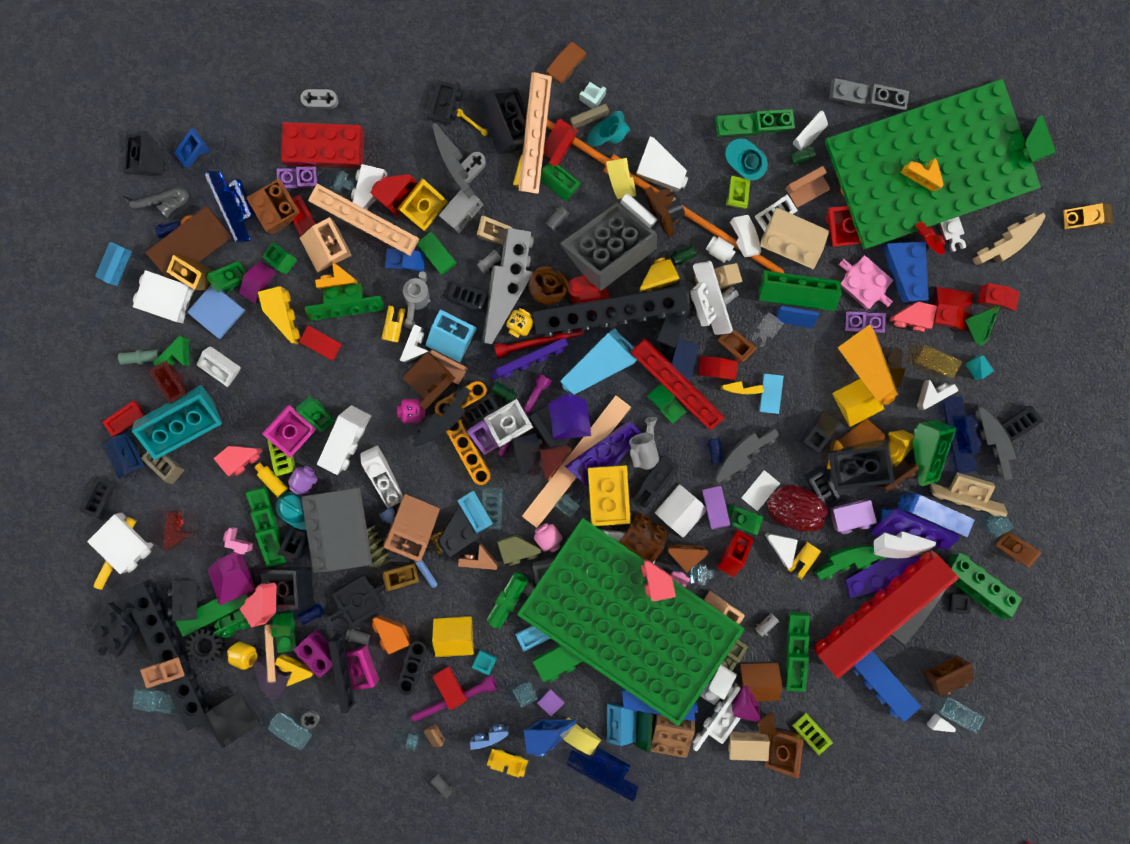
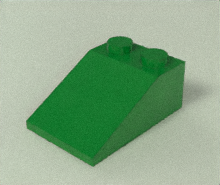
[913,420,956,486]

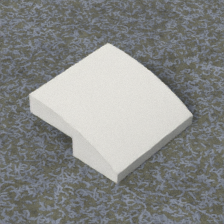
[620,194,658,228]

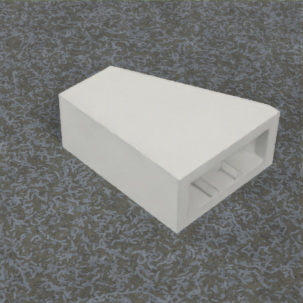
[636,137,688,192]

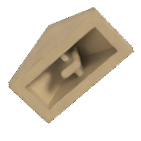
[477,216,512,245]

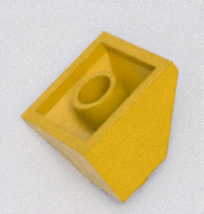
[638,258,679,293]

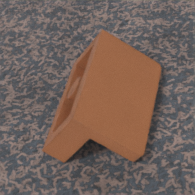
[785,166,830,208]
[430,350,468,385]

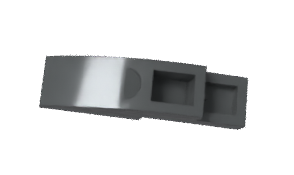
[829,78,909,111]
[975,404,1017,481]
[714,429,779,484]

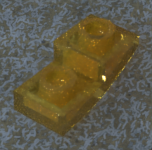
[916,345,962,379]

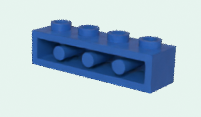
[851,651,921,722]

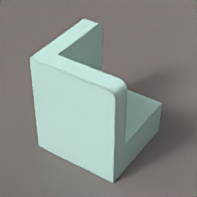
[579,82,606,109]

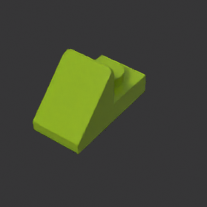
[725,176,750,209]

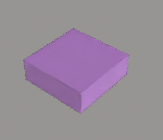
[537,688,564,716]

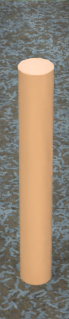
[264,624,276,683]

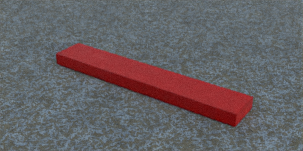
[630,338,725,431]

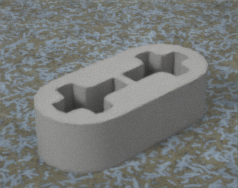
[300,89,339,109]
[461,152,486,184]

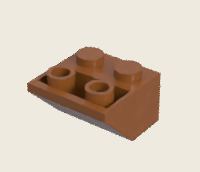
[246,178,300,235]

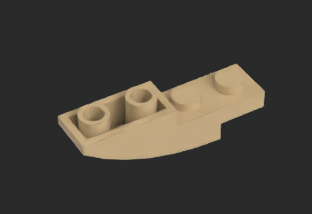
[972,213,1045,265]

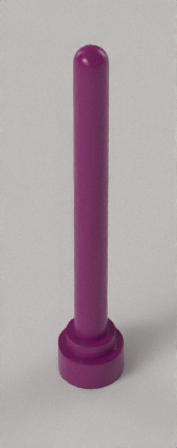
[498,373,552,457]
[411,675,497,721]

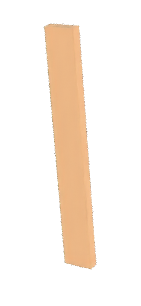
[522,396,631,528]

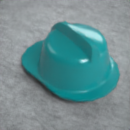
[587,111,630,147]
[725,138,768,180]
[276,491,306,530]

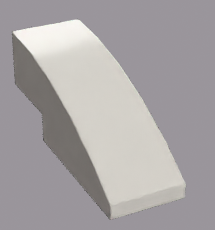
[874,531,936,558]

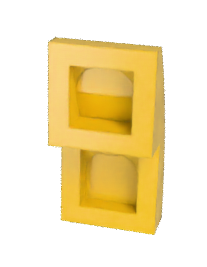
[721,381,764,394]

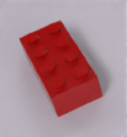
[281,122,364,169]

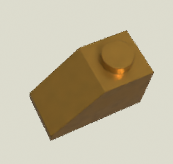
[167,255,213,290]

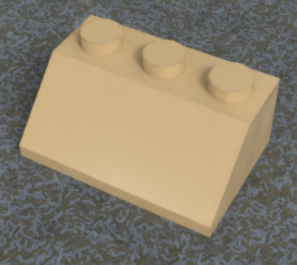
[760,207,829,269]

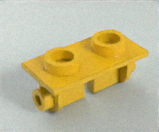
[487,749,529,778]

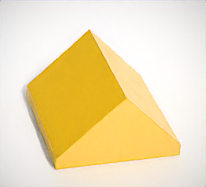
[398,178,448,231]
[832,378,884,427]
[432,616,474,657]

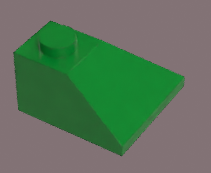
[1023,115,1056,163]

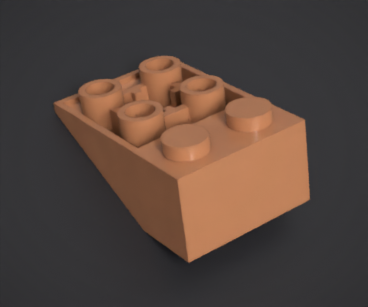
[382,494,440,562]

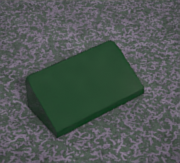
[635,711,653,752]

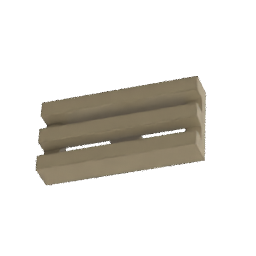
[571,104,609,128]

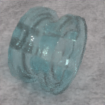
[405,732,419,752]

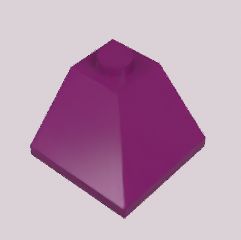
[208,552,255,605]

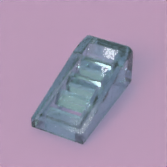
[482,488,503,529]
[940,697,985,734]

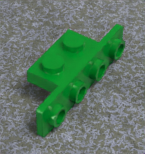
[305,283,385,321]

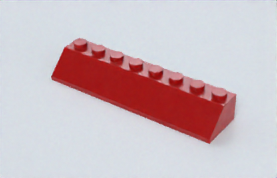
[813,550,959,679]

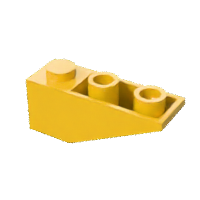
[258,286,300,344]

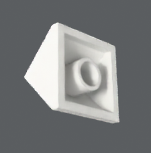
[484,399,533,447]
[654,484,707,538]

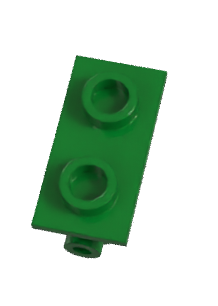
[214,610,250,637]

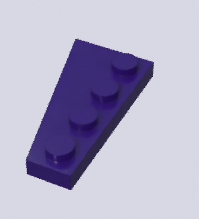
[490,338,568,381]
[565,421,642,488]
[872,509,960,550]
[844,555,920,598]

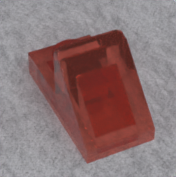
[163,510,194,551]

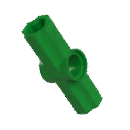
[487,572,529,628]

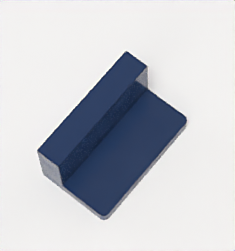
[671,338,699,381]
[103,432,144,479]

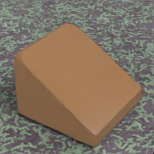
[424,724,445,747]

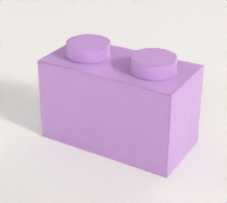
[829,499,876,534]

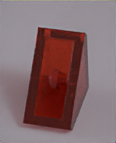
[149,361,187,404]
[540,446,572,481]

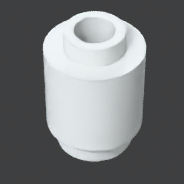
[706,236,736,262]

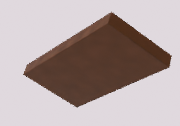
[145,206,233,280]

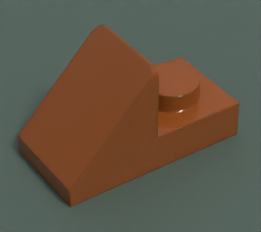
[717,328,757,362]
[995,531,1041,568]

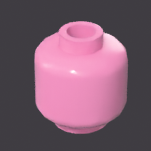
[534,523,563,552]

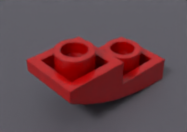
[915,221,945,255]

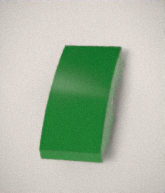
[417,231,457,275]

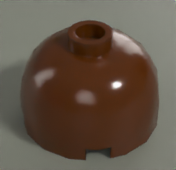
[529,266,569,305]

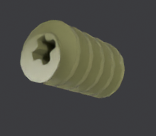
[367,525,392,568]

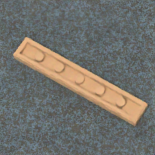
[518,73,552,194]
[308,184,419,256]

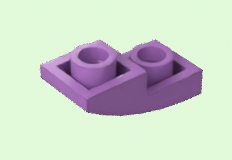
[277,167,317,189]
[845,312,886,333]
[702,486,730,530]

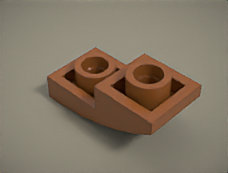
[546,42,587,85]

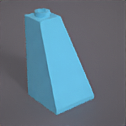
[561,328,637,395]

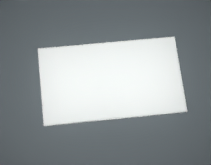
[742,470,780,511]

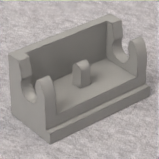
[439,190,484,233]

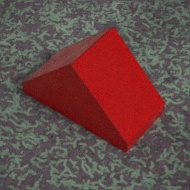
[697,356,738,380]

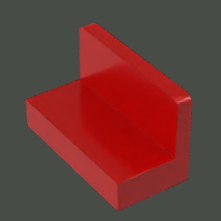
[543,119,579,167]

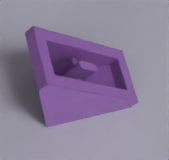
[467,420,499,455]

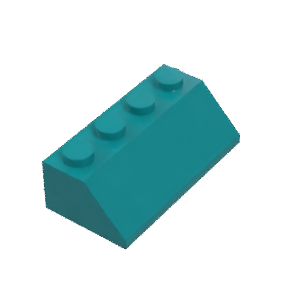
[132,385,222,460]

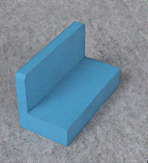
[95,242,132,286]
[607,703,637,746]

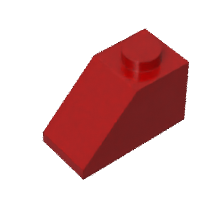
[977,283,1019,311]
[717,529,754,578]

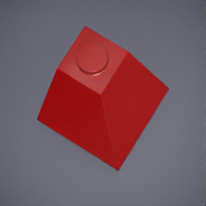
[370,174,418,217]
[932,286,974,331]

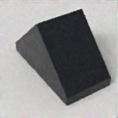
[278,526,308,560]

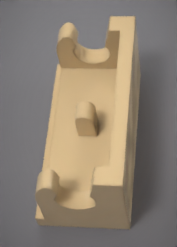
[728,731,770,761]

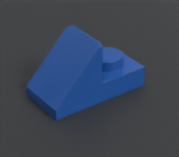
[174,128,210,168]
[385,248,426,272]

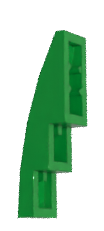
[246,486,286,567]
[786,612,810,692]

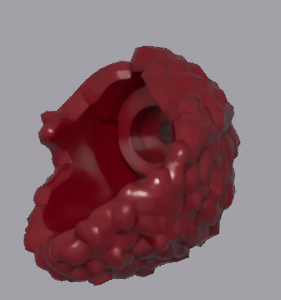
[767,484,828,532]

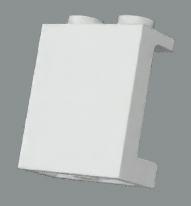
[133,270,194,323]
[87,513,153,574]

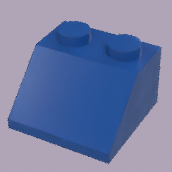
[524,719,576,756]

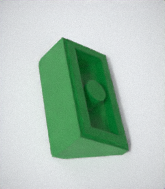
[540,161,581,201]

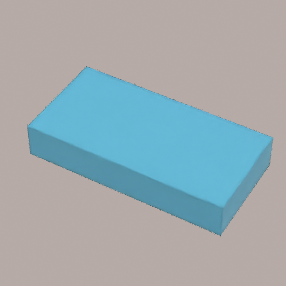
[759,374,784,414]
[458,491,493,534]
[516,626,551,652]

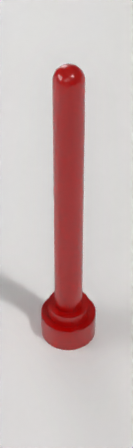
[494,328,585,359]

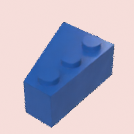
[881,242,928,303]

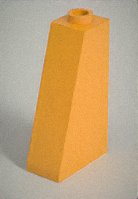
[838,325,898,406]

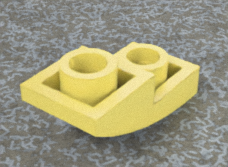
[606,158,636,199]
[563,718,601,755]

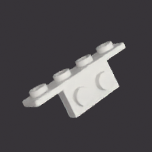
[690,261,733,335]
[692,683,741,752]

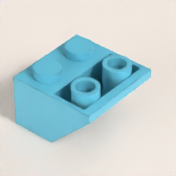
[425,310,477,363]

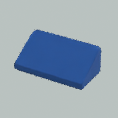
[776,306,819,328]

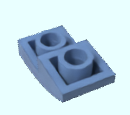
[470,724,509,750]

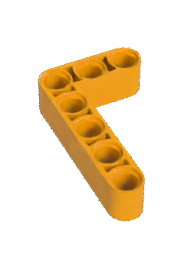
[435,381,491,485]

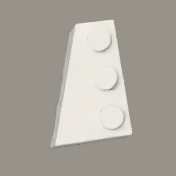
[317,405,371,475]

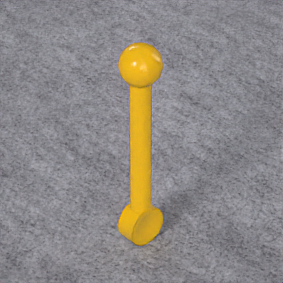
[457,109,489,136]

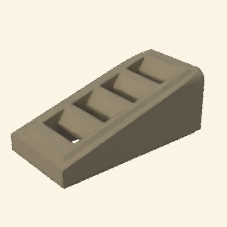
[141,451,184,484]

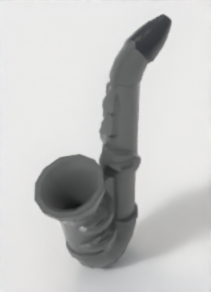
[123,188,189,219]

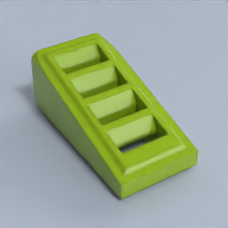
[267,439,296,476]
[792,713,833,755]

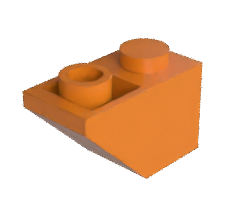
[372,615,412,655]

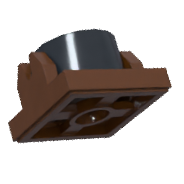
[645,186,685,238]

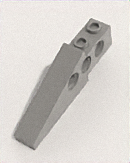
[482,228,533,344]

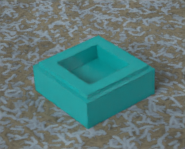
[472,649,497,676]

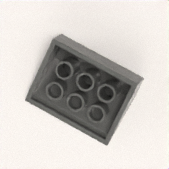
[560,202,657,291]
[301,488,372,573]

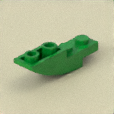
[715,109,795,138]
[813,544,887,580]

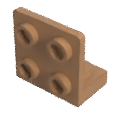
[651,714,695,758]

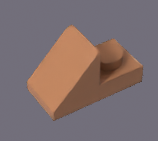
[458,543,498,570]

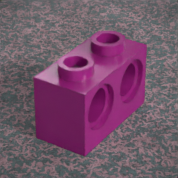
[294,629,333,678]

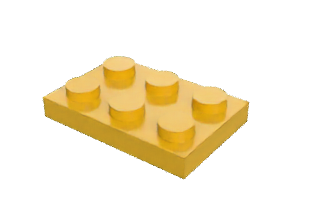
[588,465,630,526]

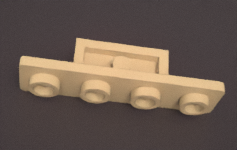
[930,472,1008,517]

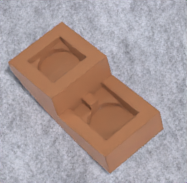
[140,657,185,689]

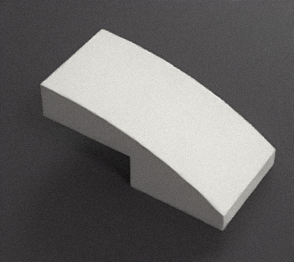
[730,215,761,257]

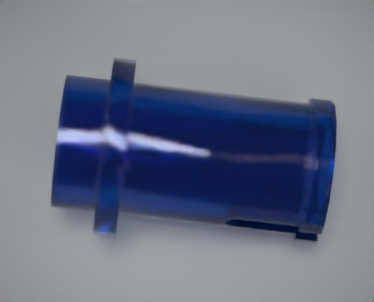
[155,220,181,239]
[707,438,723,463]
[298,603,324,625]

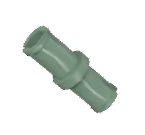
[118,349,161,365]

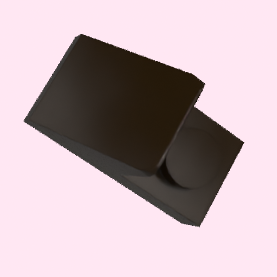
[882,349,906,388]

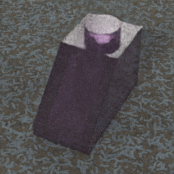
[253,657,291,700]

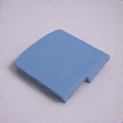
[188,285,245,339]

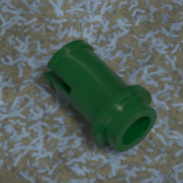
[790,146,816,165]
[671,245,697,266]
[491,382,517,403]

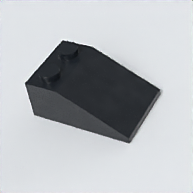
[828,439,896,490]
[252,567,314,609]

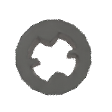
[301,710,320,729]

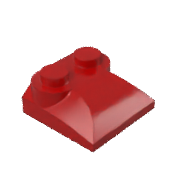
[826,206,861,247]
[568,276,613,319]

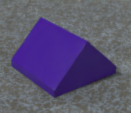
[548,393,591,440]

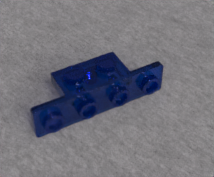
[204,171,256,243]
[943,396,981,474]
[567,747,638,802]

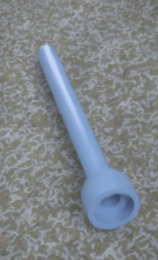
[379,507,437,588]

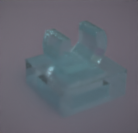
[331,171,355,192]
[556,492,581,518]
[986,515,1014,538]
[691,563,714,585]
[513,680,538,708]

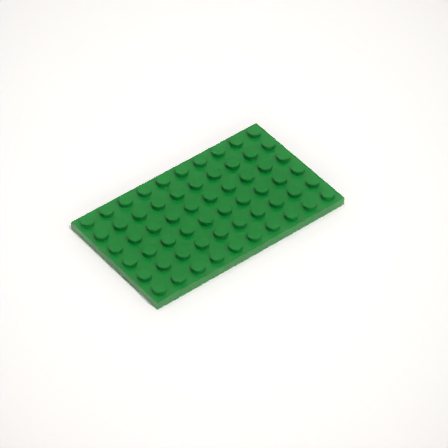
[825,79,1041,250]
[517,518,745,726]

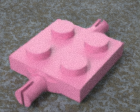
[838,255,893,310]

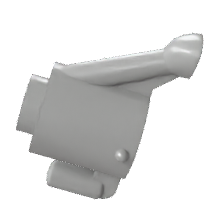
[403,271,431,329]
[629,417,659,470]

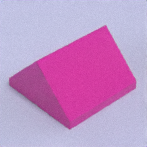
[262,405,316,458]
[346,645,379,690]

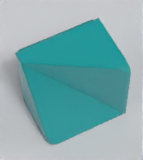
[965,355,994,380]

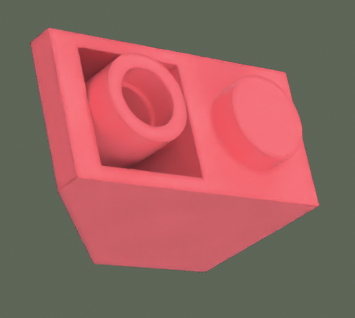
[889,302,937,332]
[214,446,263,476]
[641,559,675,601]
[240,583,277,627]

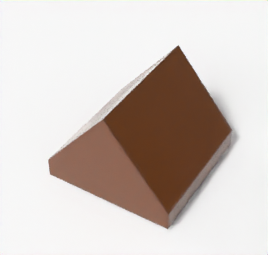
[758,711,777,735]

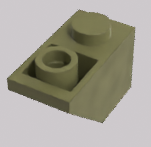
[498,534,542,566]

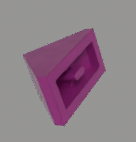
[239,261,276,304]
[732,685,761,722]

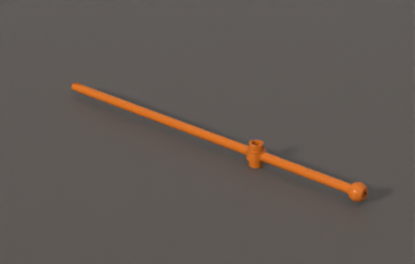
[526,115,784,273]

